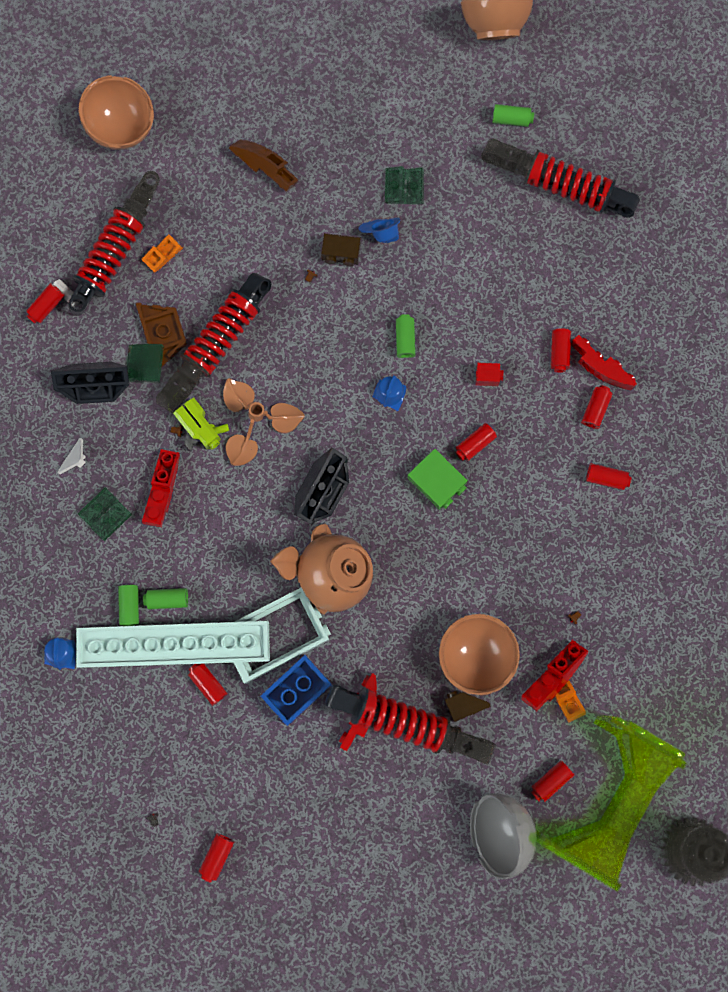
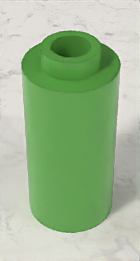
[493,104,534,127]
[396,314,415,358]
[118,585,139,626]
[143,588,188,610]

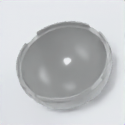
[470,793,537,879]

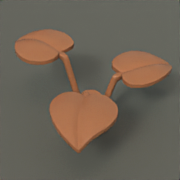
[223,378,305,466]
[270,523,333,615]

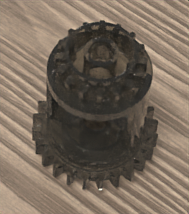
[659,817,728,887]

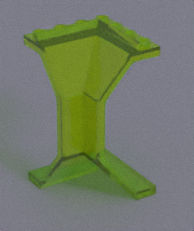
[536,715,687,892]

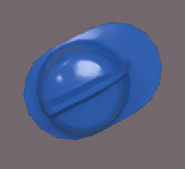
[359,218,400,243]
[372,375,406,411]
[44,637,76,670]

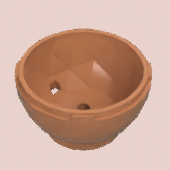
[461,0,533,40]
[297,534,373,612]

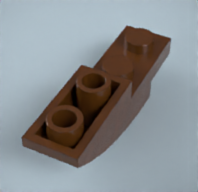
[229,139,298,192]

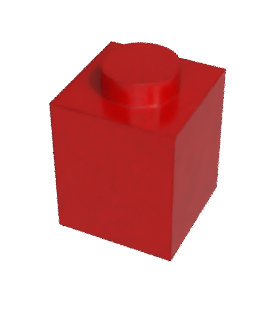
[476,363,504,386]

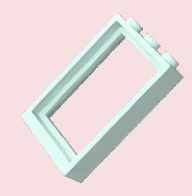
[234,588,331,684]

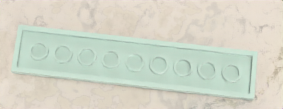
[76,621,270,668]

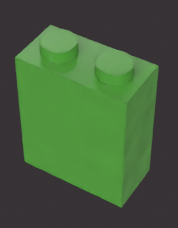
[407,449,468,510]

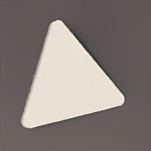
[57,438,86,474]

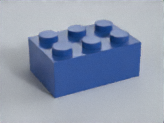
[261,655,332,726]

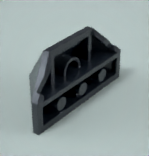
[50,362,130,404]
[294,448,349,524]

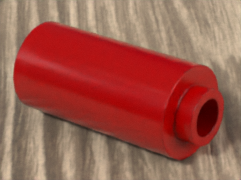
[26,283,65,323]
[551,328,571,373]
[581,385,613,429]
[455,423,497,461]
[586,463,632,490]
[188,663,228,706]
[531,760,575,802]
[199,833,234,883]

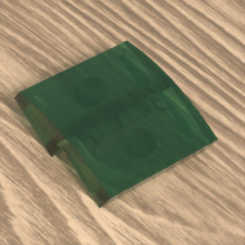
[385,166,424,204]
[127,344,164,383]
[78,487,132,541]

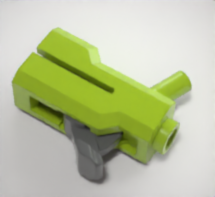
[173,398,230,451]

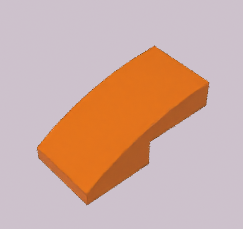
[141,234,183,272]
[555,681,586,723]

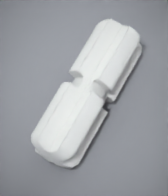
[53,279,79,307]

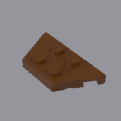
[135,302,187,371]

